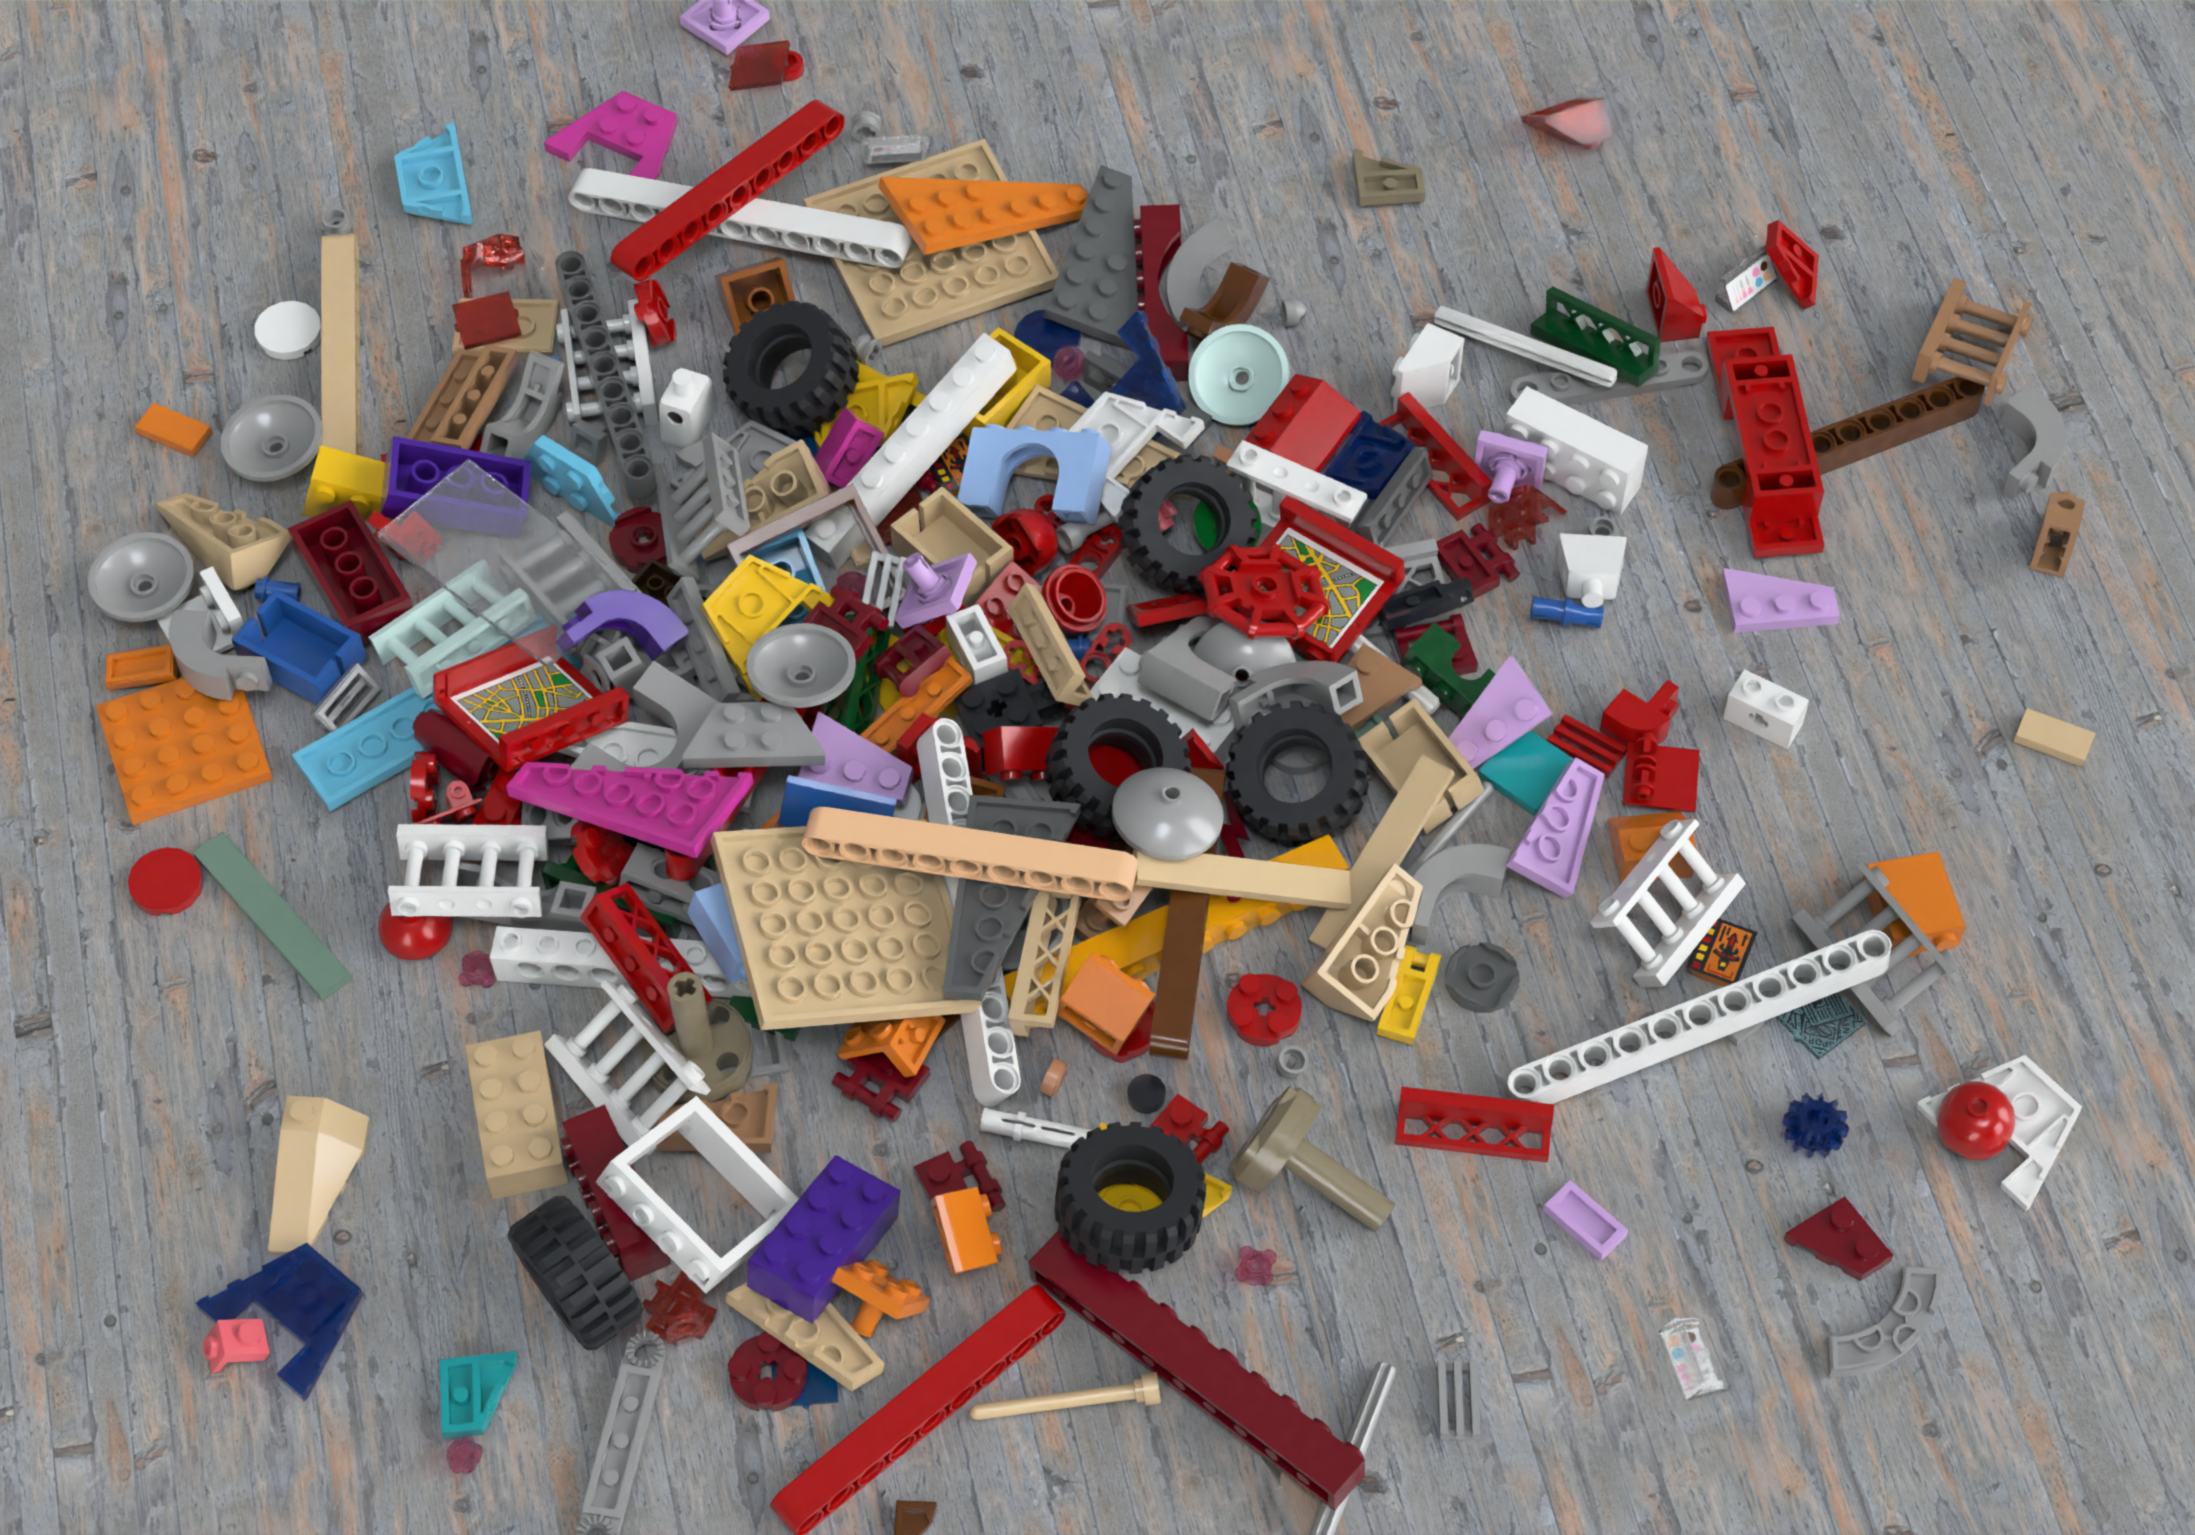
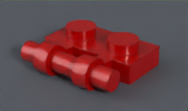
[1148,1093,1229,1165]

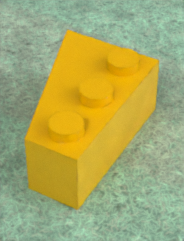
[302,445,405,524]

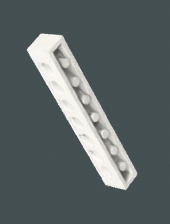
[490,926,752,998]

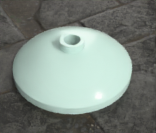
[1188,324,1290,426]

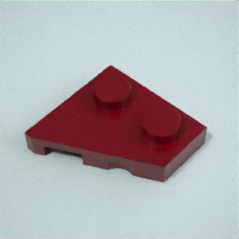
[1784,1196,1894,1281]

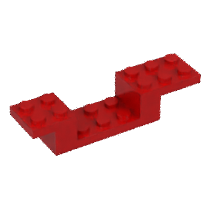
[1706,327,1825,558]

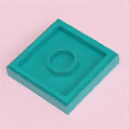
[1478,730,1573,816]

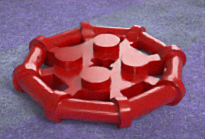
[1198,544,1330,640]

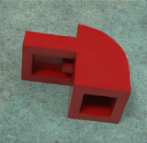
[1600,680,1679,747]

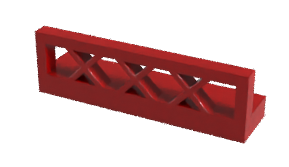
[1374,392,1493,521]
[580,883,713,1033]
[1395,1086,1554,1163]

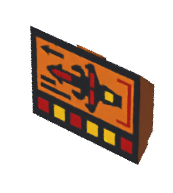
[930,434,969,496]
[1686,918,1758,987]

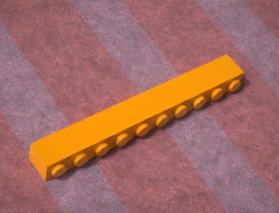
[1003,834,1350,1028]

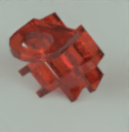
[460,234,526,298]
[1489,484,1567,551]
[642,1270,717,1345]

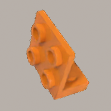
[837,1015,946,1077]

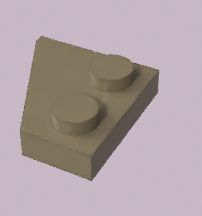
[1352,149,1425,206]

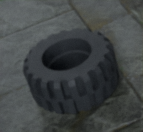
[722,301,859,437]
[1118,454,1258,594]
[1044,693,1191,839]
[1226,701,1369,847]
[1054,1121,1207,1274]
[507,1195,644,1350]

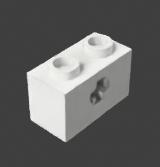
[946,604,1008,686]
[1723,669,1809,749]

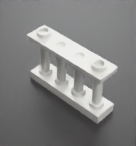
[556,299,659,426]
[1226,440,1367,533]
[1590,819,1746,988]
[388,824,549,918]
[544,980,711,1155]

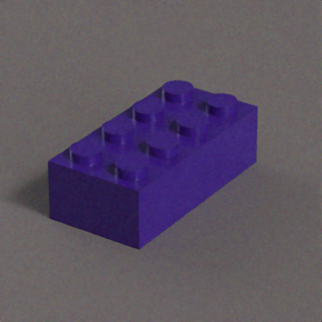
[380,436,531,541]
[747,1155,901,1324]

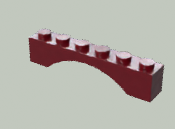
[1134,204,1189,382]

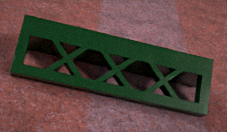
[1531,286,1661,387]
[820,614,891,735]

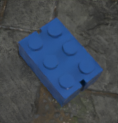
[231,589,367,705]

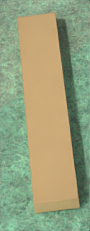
[1309,754,1455,950]
[1133,849,1351,910]

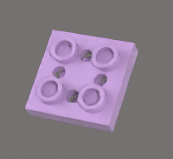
[680,0,770,55]
[1475,430,1548,504]
[895,552,977,629]

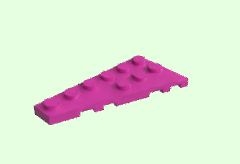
[506,762,754,858]

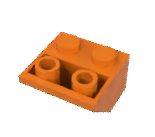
[1057,951,1155,1055]

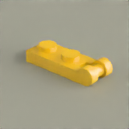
[1377,945,1442,1045]

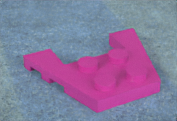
[544,91,678,180]

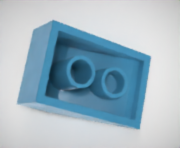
[743,529,827,627]

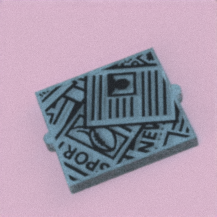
[1775,992,1867,1060]

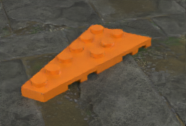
[878,177,1089,255]

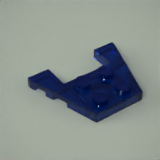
[1060,310,1187,441]
[1296,401,1415,500]
[195,1243,363,1401]

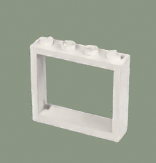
[596,1096,799,1294]

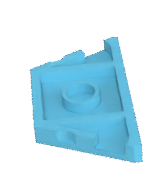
[394,122,473,225]
[523,435,621,528]

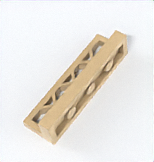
[1007,583,1093,706]
[1007,890,1082,1037]

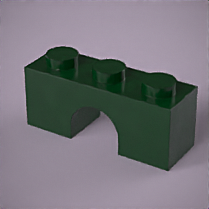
[1400,622,1496,720]

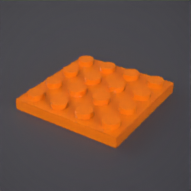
[96,678,274,825]

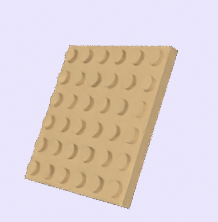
[803,139,1059,347]
[710,819,982,1030]

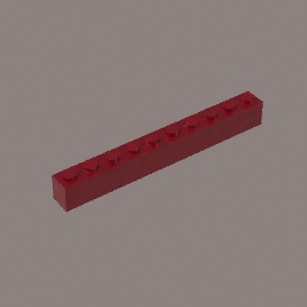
[1028,1230,1365,1511]

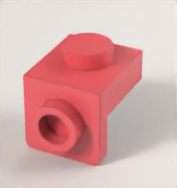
[203,1319,270,1373]

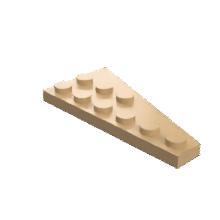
[1006,384,1193,500]

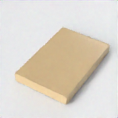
[452,298,560,359]

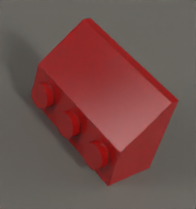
[1244,374,1362,473]

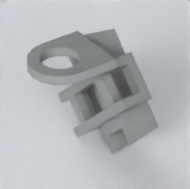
[579,629,636,693]

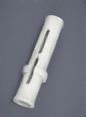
[980,1107,1091,1149]

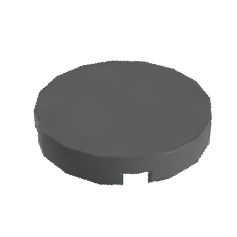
[1445,942,1520,1013]

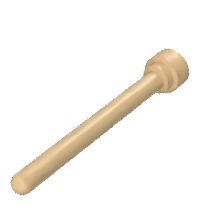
[970,1372,1161,1420]

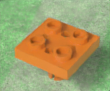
[831,1259,931,1338]

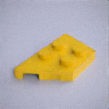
[813,372,919,447]

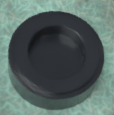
[1128,1074,1166,1114]

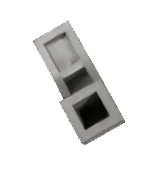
[480,352,565,460]
[2000,383,2066,501]
[169,610,272,700]
[595,636,697,699]
[1228,661,1363,731]
[1411,843,1511,946]

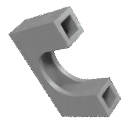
[1137,613,1249,721]
[571,661,721,774]

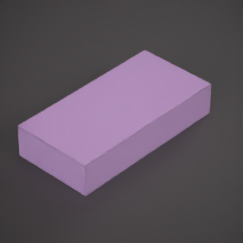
[1543,1180,1628,1261]

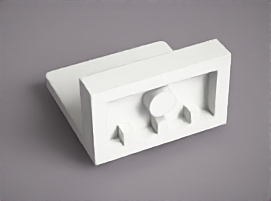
[156,566,244,654]

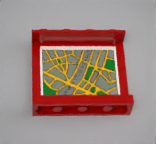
[1218,495,1405,663]
[433,626,629,772]

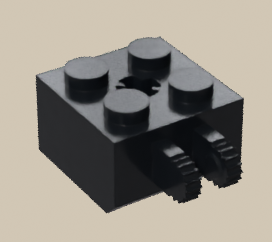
[954,668,1065,772]

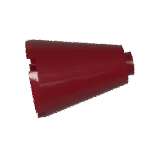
[412,708,500,797]

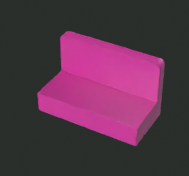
[814,407,885,488]

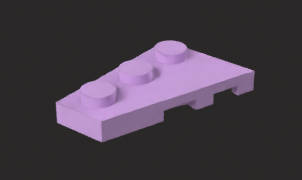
[1721,568,1840,633]
[798,711,914,805]

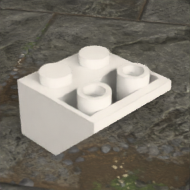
[1391,323,1464,413]

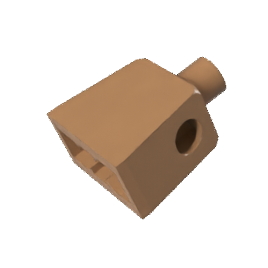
[2029,491,2085,578]

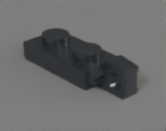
[1377,577,1474,632]

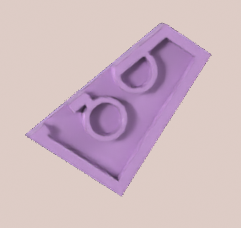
[1448,655,1553,770]

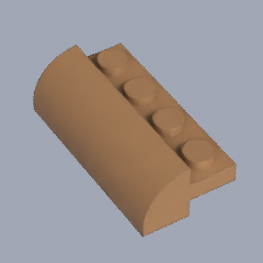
[406,344,519,450]

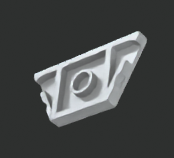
[683,702,825,768]

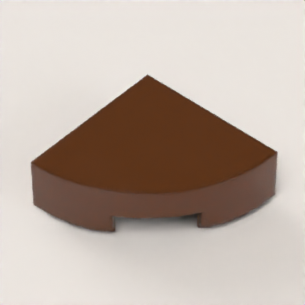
[894,1500,937,1535]

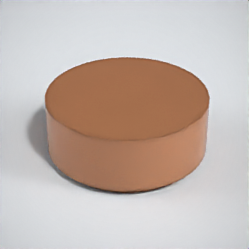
[1040,1058,1069,1097]

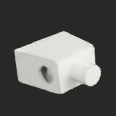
[659,368,718,449]
[1557,533,1627,608]

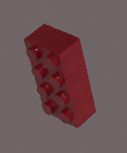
[288,500,413,646]
[559,1104,671,1282]

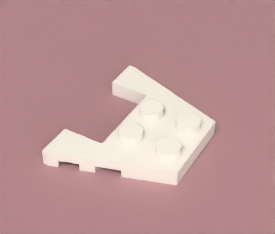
[1068,391,1205,523]
[1916,1055,2082,1211]

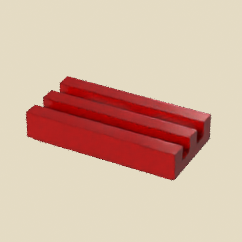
[1547,714,1627,779]

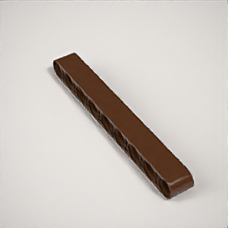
[1710,377,1985,510]
[1149,767,1226,1060]

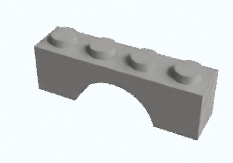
[456,862,598,933]

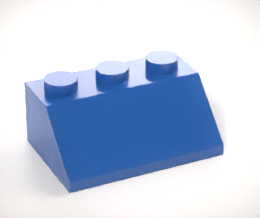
[777,775,897,828]

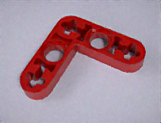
[1034,494,1123,580]
[1003,623,1131,713]

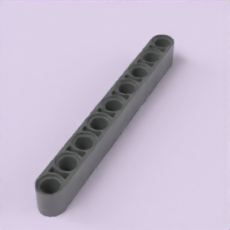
[555,251,657,500]

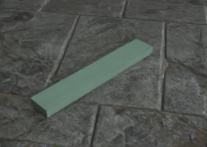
[192,831,352,1001]

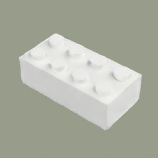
[1503,386,1648,515]
[1090,647,1239,764]

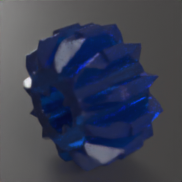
[1782,1092,1849,1159]

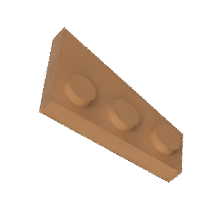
[1340,643,1423,731]
[656,1082,778,1153]

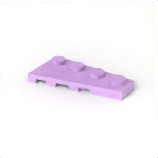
[1505,758,1605,899]

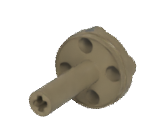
[642,972,753,1104]
[1228,1086,1395,1232]

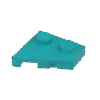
[440,1351,518,1439]

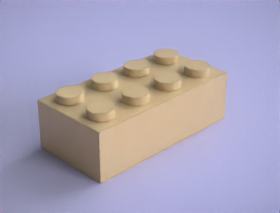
[465,1030,569,1199]

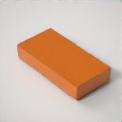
[134,402,212,457]
[105,644,178,691]

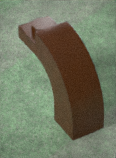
[1179,262,1270,342]

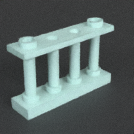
[368,561,538,699]

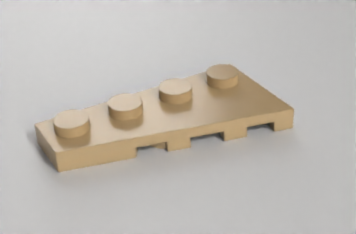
[726,1282,884,1391]

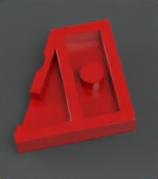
[1765,220,1819,309]

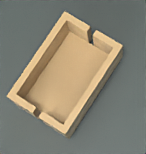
[890,487,1014,608]
[1358,698,1485,835]

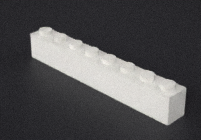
[804,333,1017,571]

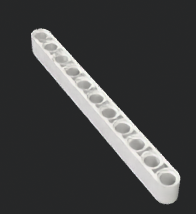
[568,168,913,268]
[917,718,1021,1107]
[1507,930,1892,1104]

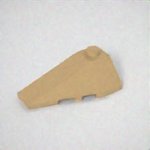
[695,439,832,562]
[156,493,291,591]
[1301,863,1423,1022]
[268,1096,370,1257]

